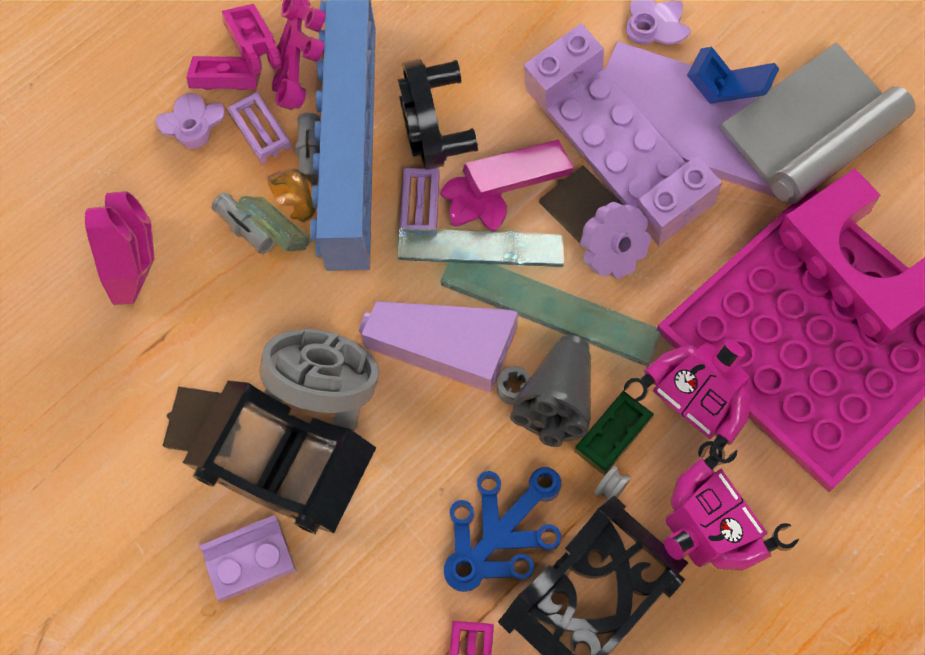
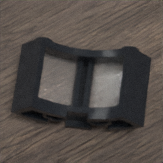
[182,380,376,534]

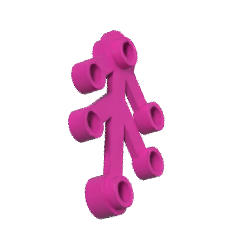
[272,0,325,110]

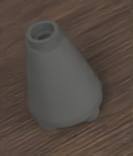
[510,335,591,447]

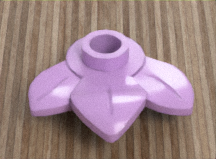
[626,0,691,45]
[156,93,225,149]

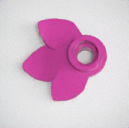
[440,177,507,232]

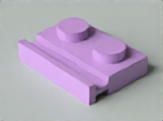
[199,515,297,602]

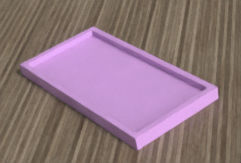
[605,41,777,198]

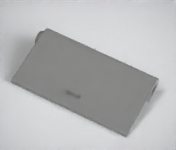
[719,43,916,204]

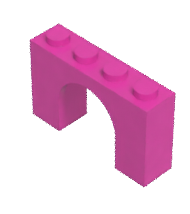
[778,168,925,344]

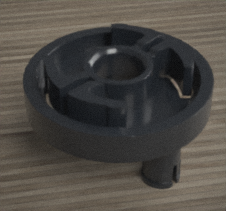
[398,59,478,170]

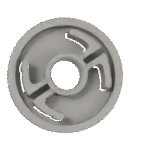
[259,329,379,431]

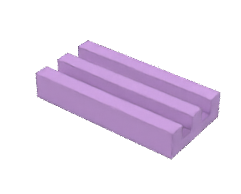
[227,92,292,164]
[399,168,440,238]

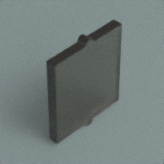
[539,165,625,243]
[163,386,241,458]

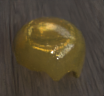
[267,168,316,223]

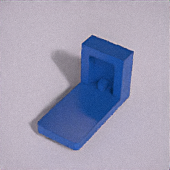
[687,46,779,104]

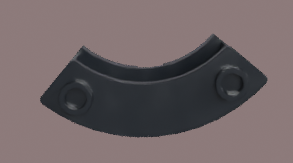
[498,496,688,655]

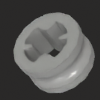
[497,366,530,405]
[594,465,631,502]

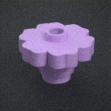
[580,202,651,279]

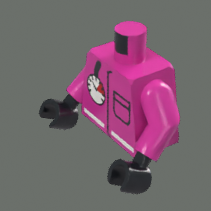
[624,339,750,466]
[664,439,799,571]

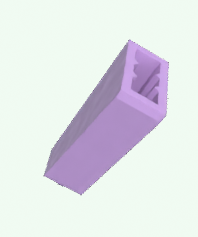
[359,301,518,393]

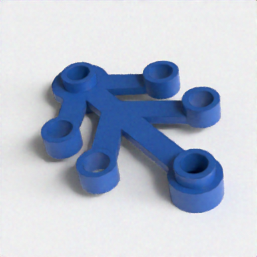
[444,467,561,592]

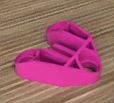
[85,191,155,305]

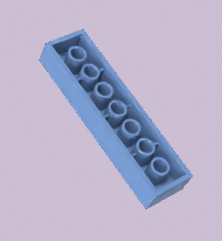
[310,0,376,271]

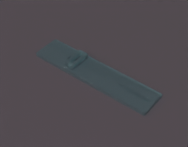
[397,228,564,267]

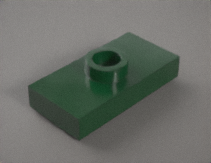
[574,390,654,476]

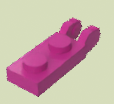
[222,4,282,75]

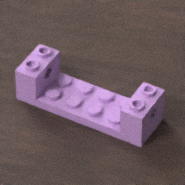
[524,23,722,246]

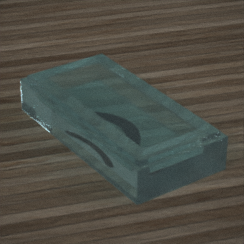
[235,196,311,251]

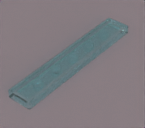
[440,249,661,367]

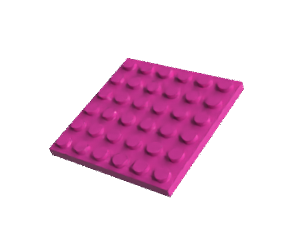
[656,190,925,492]

